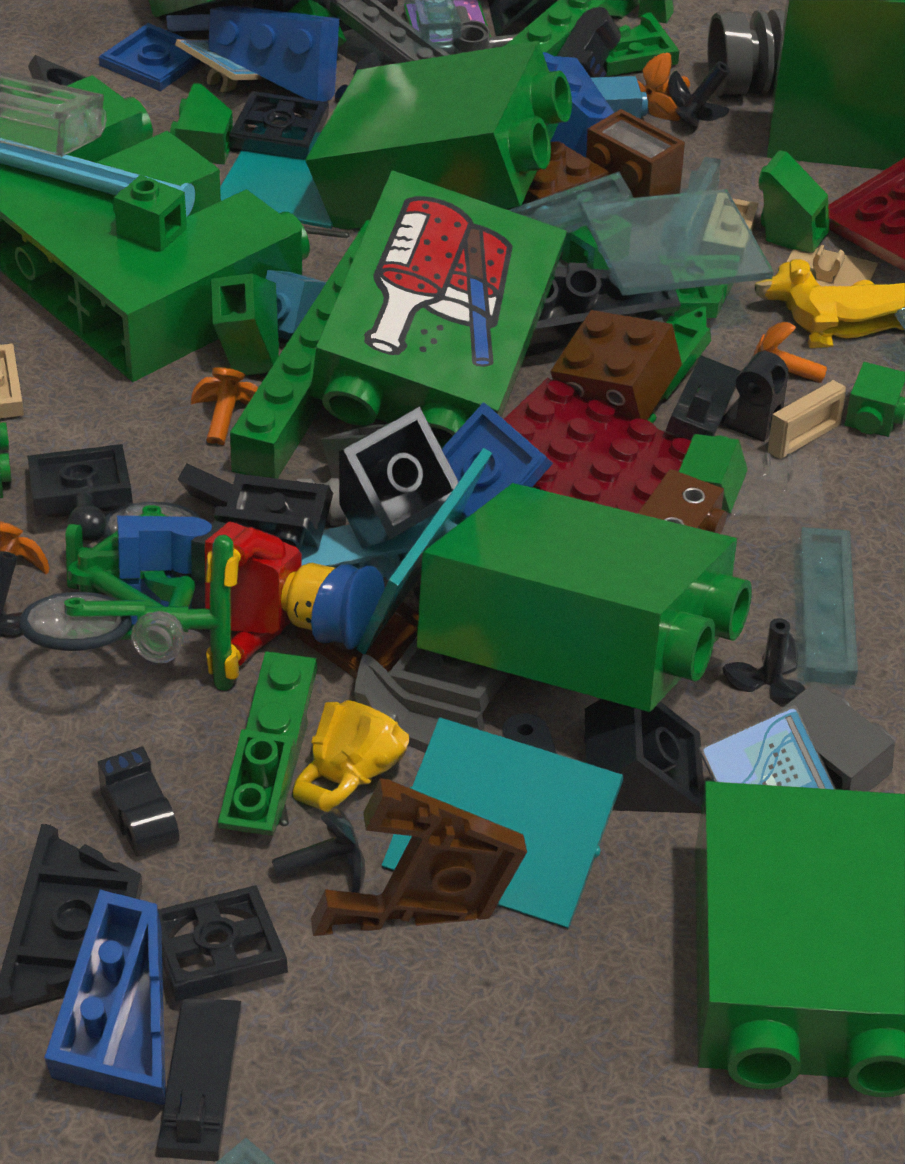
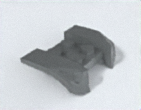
[354,585,510,753]

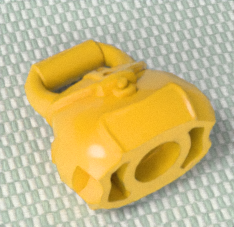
[293,700,409,812]

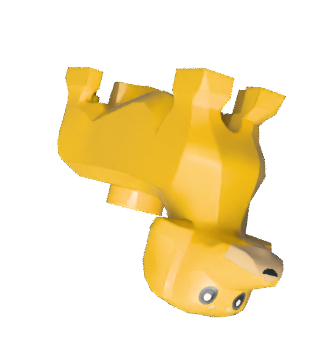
[754,259,905,348]

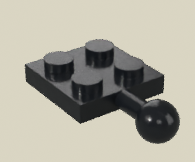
[27,444,133,544]

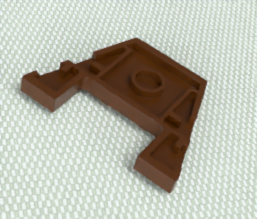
[311,778,527,936]

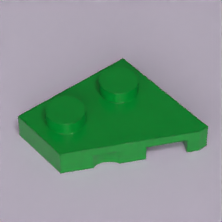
[603,12,680,76]

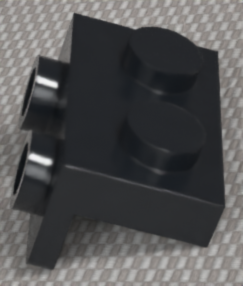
[213,474,334,549]

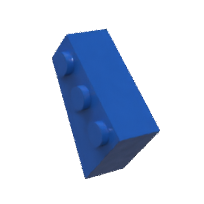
[208,5,339,102]
[543,52,614,157]
[44,890,166,1105]

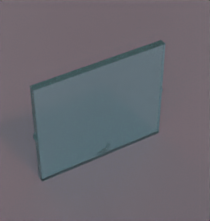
[580,189,774,295]

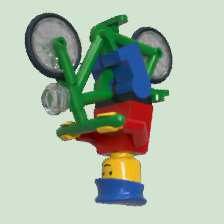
[19,502,385,691]

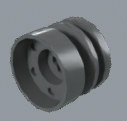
[707,9,785,97]

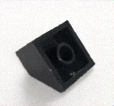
[339,407,459,549]
[584,699,704,813]

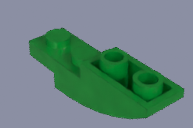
[218,651,317,836]

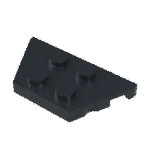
[0,824,143,1012]

